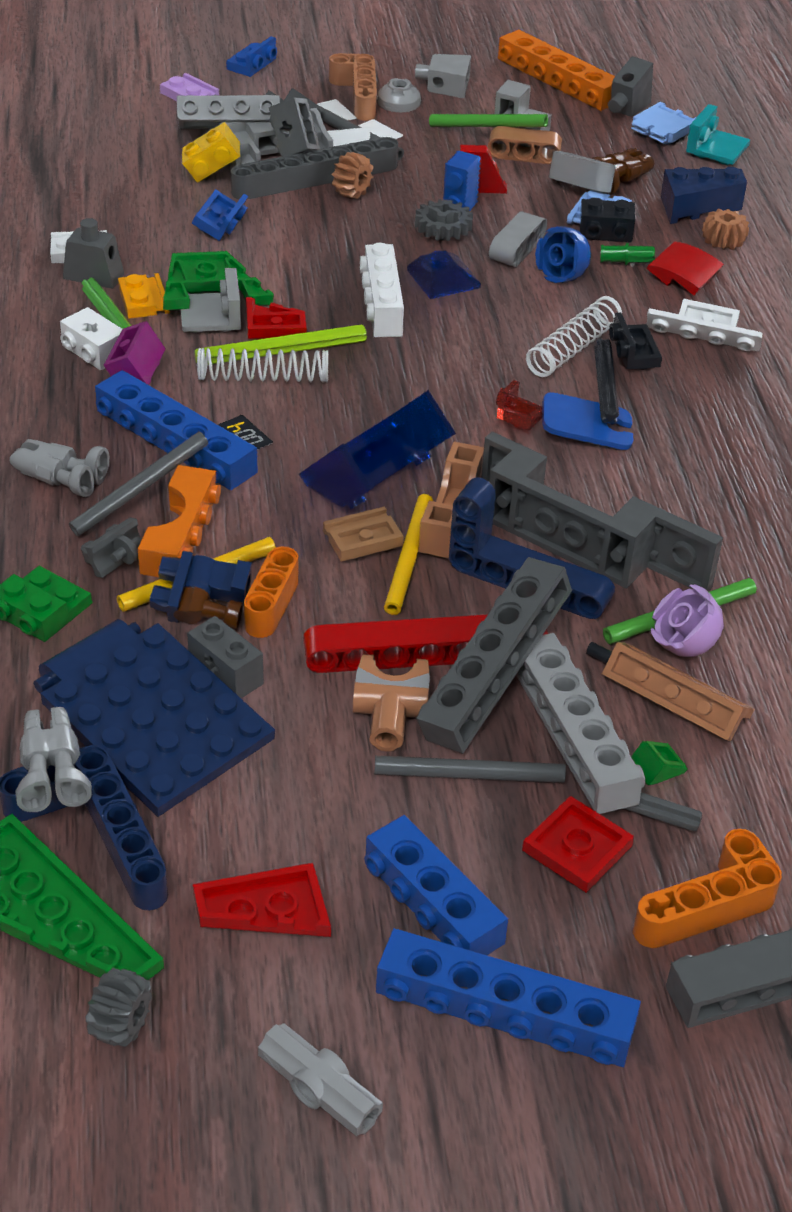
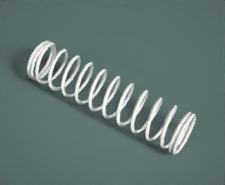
[526,296,622,377]
[197,348,328,383]

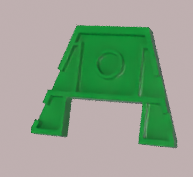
[163,251,274,310]

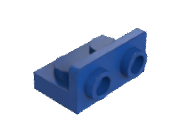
[226,36,277,77]

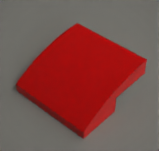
[646,241,724,296]

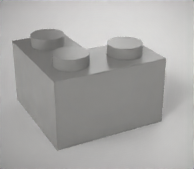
[493,80,552,147]

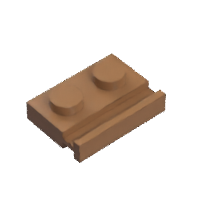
[323,506,404,562]

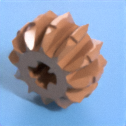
[331,152,374,199]
[702,209,749,250]

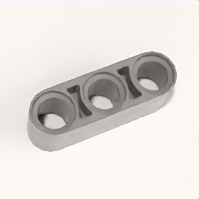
[549,151,616,193]
[489,211,547,267]

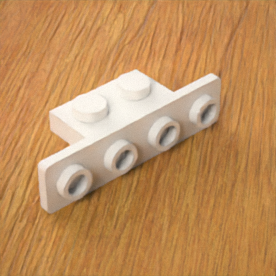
[647,299,763,351]

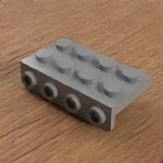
[177,95,280,129]

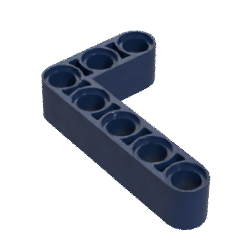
[449,477,615,619]
[0,745,168,911]

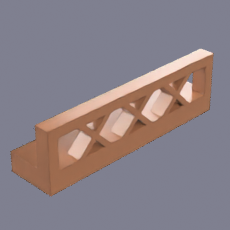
[602,642,755,741]

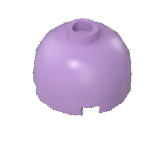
[651,584,724,657]

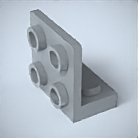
[181,268,241,333]

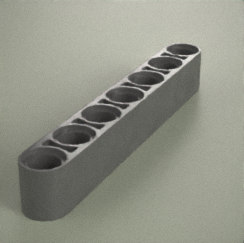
[231,137,398,200]

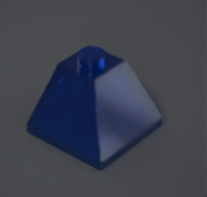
[407,250,481,299]

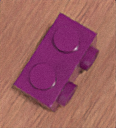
[103,321,166,385]

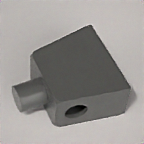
[608,56,653,116]
[63,218,124,289]

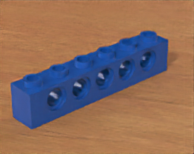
[95,370,258,490]
[376,928,641,1068]

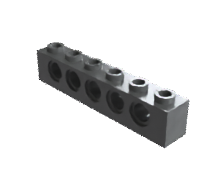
[416,557,572,754]

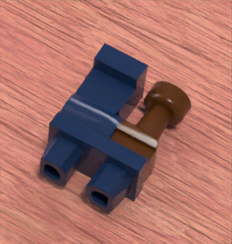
[150,551,252,630]

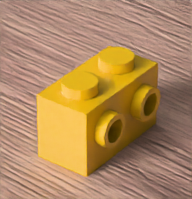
[182,122,240,183]

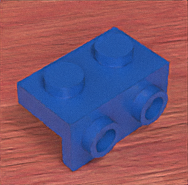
[192,189,249,241]

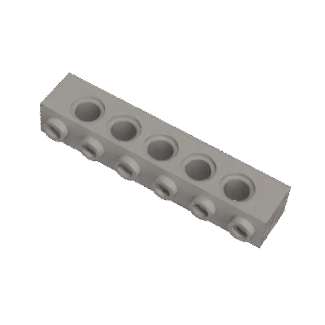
[516,633,645,814]

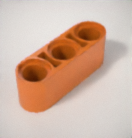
[244,546,299,638]

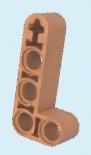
[329,53,377,121]

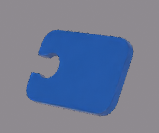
[542,392,634,450]

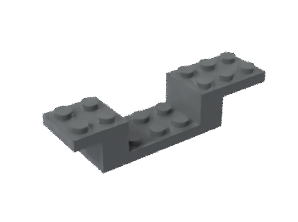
[481,432,723,592]

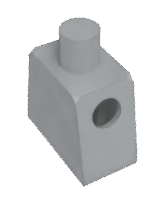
[415,54,471,98]

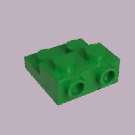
[0,565,92,642]

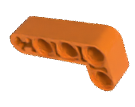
[633,829,782,948]

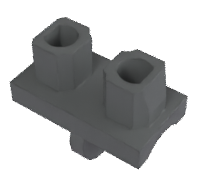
[81,517,142,578]

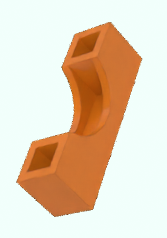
[138,465,221,577]

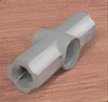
[258,1023,383,1136]

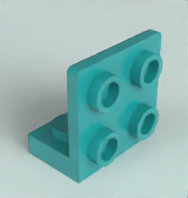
[686,104,750,165]

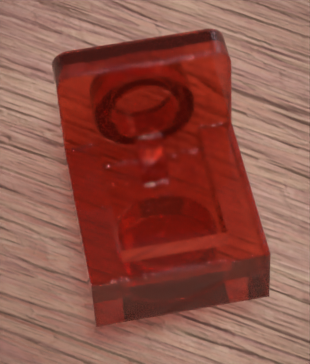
[496,380,542,431]

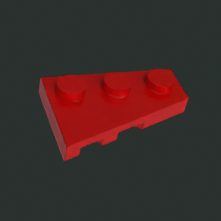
[193,863,331,937]

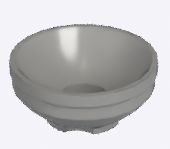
[377,78,421,113]

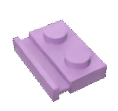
[160,73,219,101]

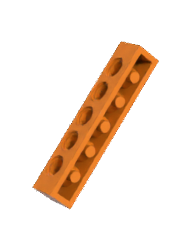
[498,29,615,111]

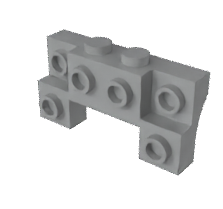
[220,108,333,166]

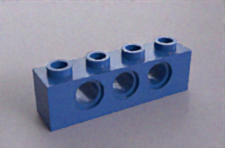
[364,815,508,955]

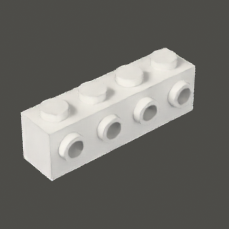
[360,243,404,337]

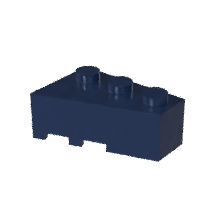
[661,167,747,224]

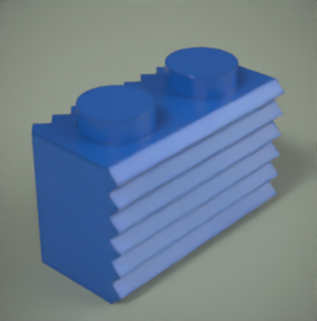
[443,151,481,211]

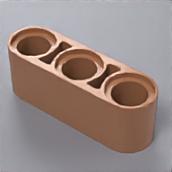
[487,126,562,164]

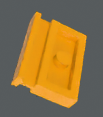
[118,273,170,319]

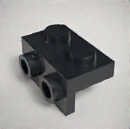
[579,198,636,243]
[609,312,662,370]

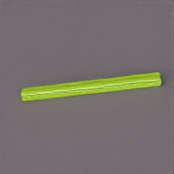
[195,324,367,365]

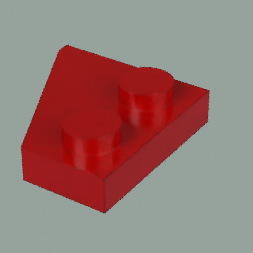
[460,145,507,194]
[246,297,307,339]

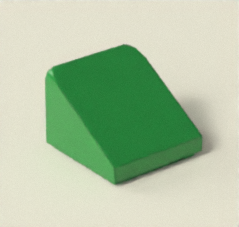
[631,741,688,785]

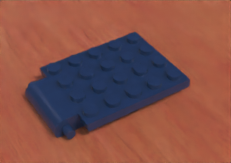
[33,619,275,817]

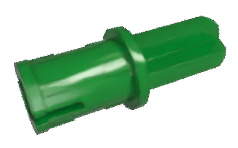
[600,243,655,265]

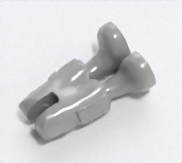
[9,439,110,497]
[16,707,92,812]

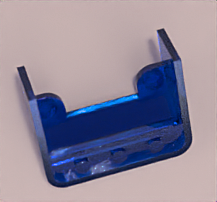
[298,390,456,510]

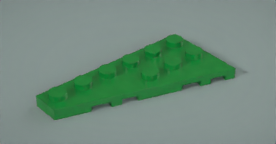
[0,814,164,980]

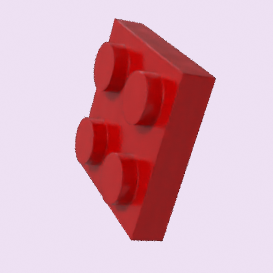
[522,796,634,893]

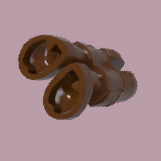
[591,148,655,195]

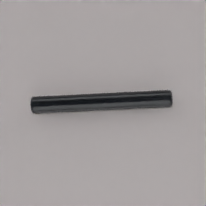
[594,337,619,425]

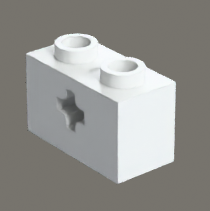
[60,307,122,370]

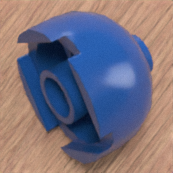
[535,226,591,283]

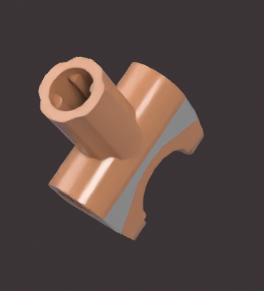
[353,654,430,751]

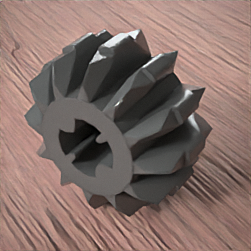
[85,968,152,1047]

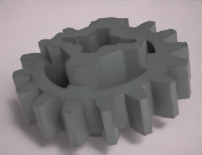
[415,199,473,241]

